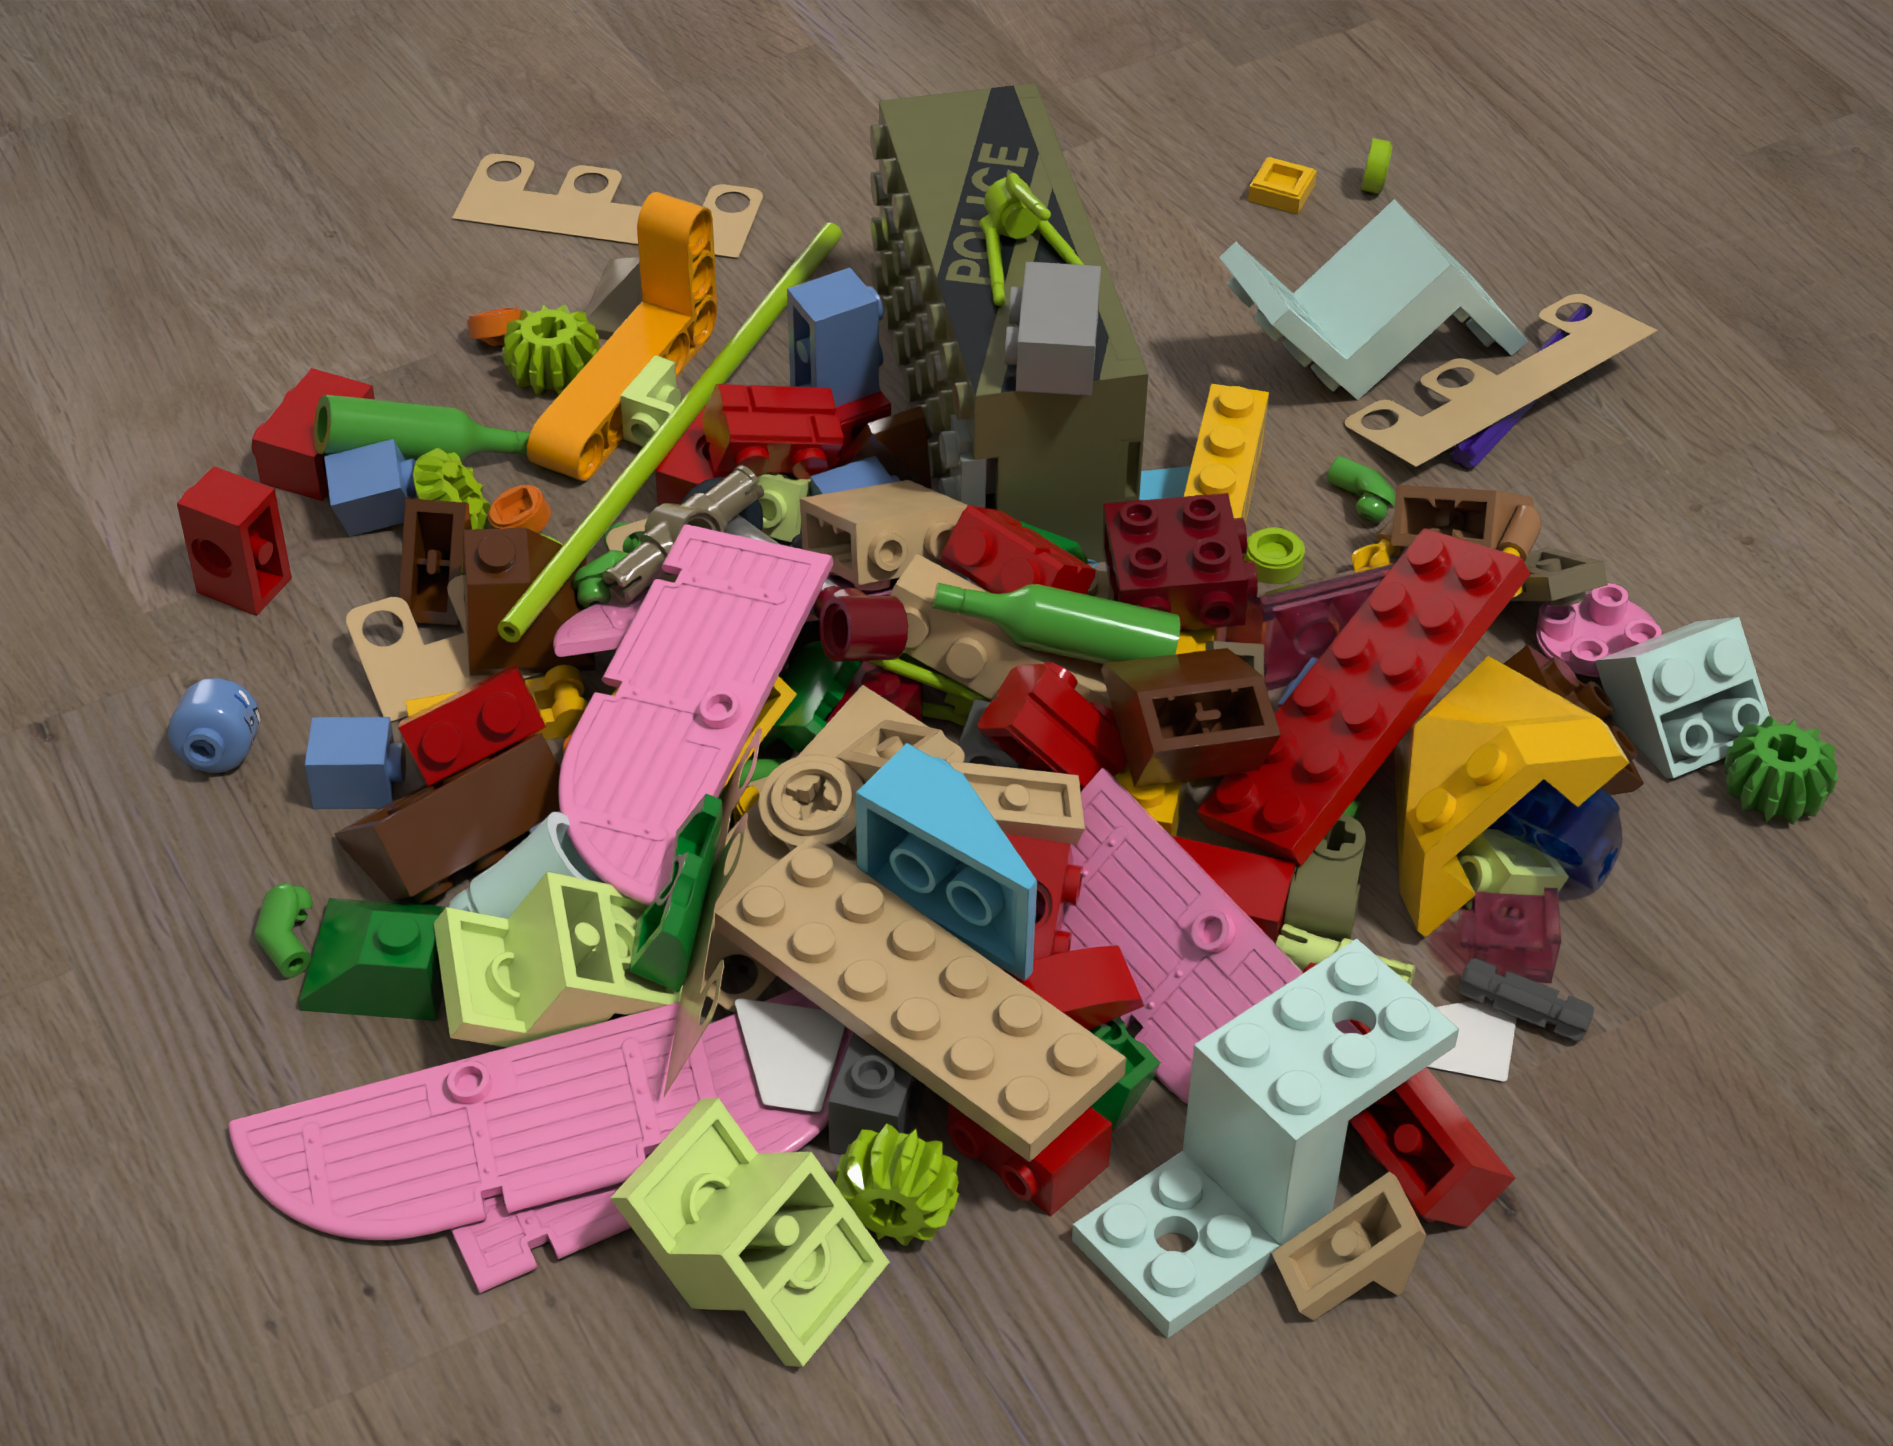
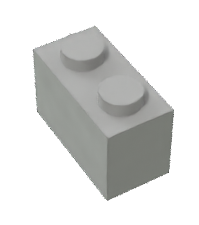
[1005,261,1101,396]

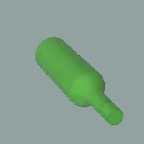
[314,394,531,462]
[932,583,1180,665]

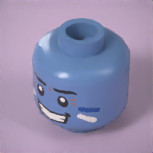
[167,678,261,773]

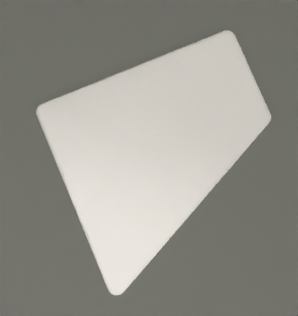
[735,998,845,1112]
[1427,998,1516,1082]

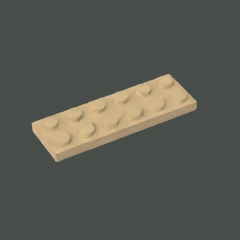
[714,835,1126,1162]

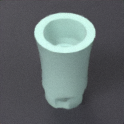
[449,812,605,919]

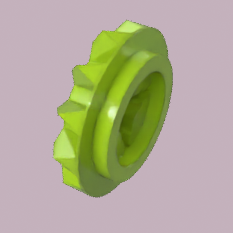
[413,447,490,530]

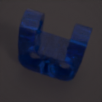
[1487,779,1623,891]

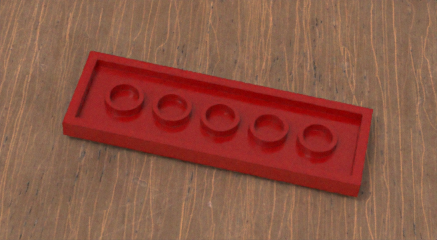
[1197,528,1531,866]

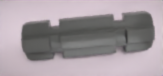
[1458,958,1594,1042]

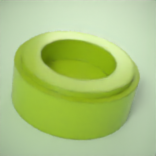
[1360,138,1393,194]
[1244,527,1305,584]

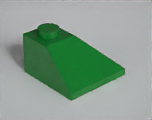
[299,898,449,1021]

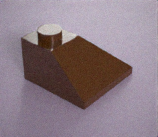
[463,528,595,676]

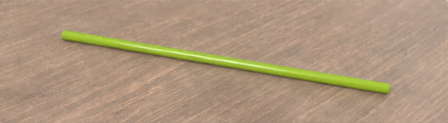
[498,222,842,642]

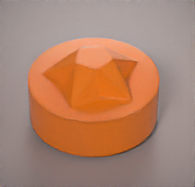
[466,307,522,346]
[488,485,551,533]

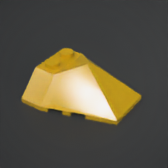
[1394,656,1630,937]

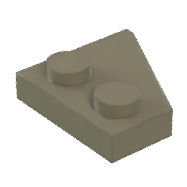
[1510,547,1608,606]

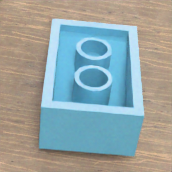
[856,743,1037,981]

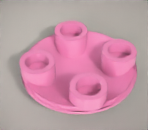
[1536,583,1662,677]

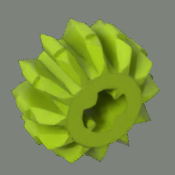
[502,304,600,395]
[834,1123,959,1246]

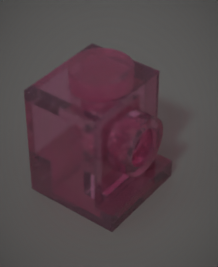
[1457,887,1561,984]

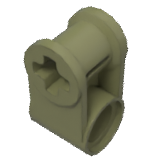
[1284,813,1366,941]

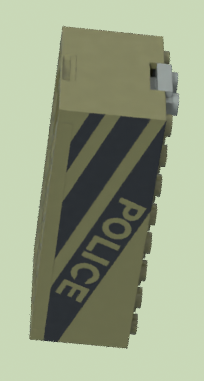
[870,83,1148,564]

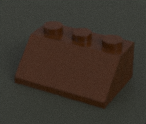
[334,733,560,904]

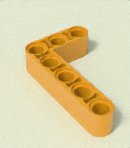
[527,192,718,481]

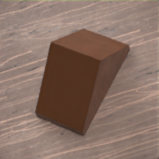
[397,498,472,625]

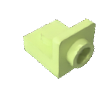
[620,355,681,446]
[750,472,811,542]
[1458,829,1569,920]

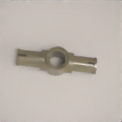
[602,465,764,604]

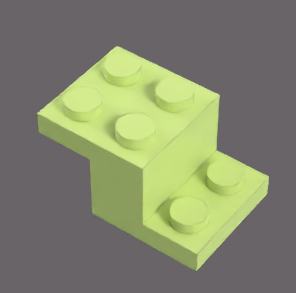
[434,872,683,1047]
[610,1098,890,1367]

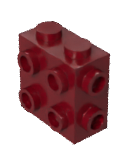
[1103,493,1258,631]

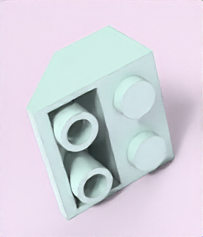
[1595,617,1770,778]

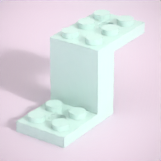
[1219,199,1528,400]
[1072,939,1459,1339]

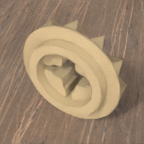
[759,754,863,851]

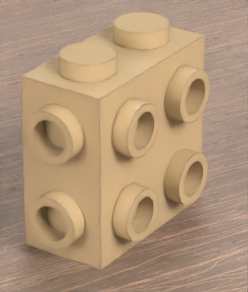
[800,480,967,590]

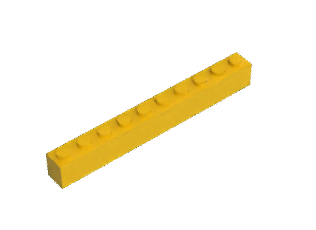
[1115,383,1269,836]

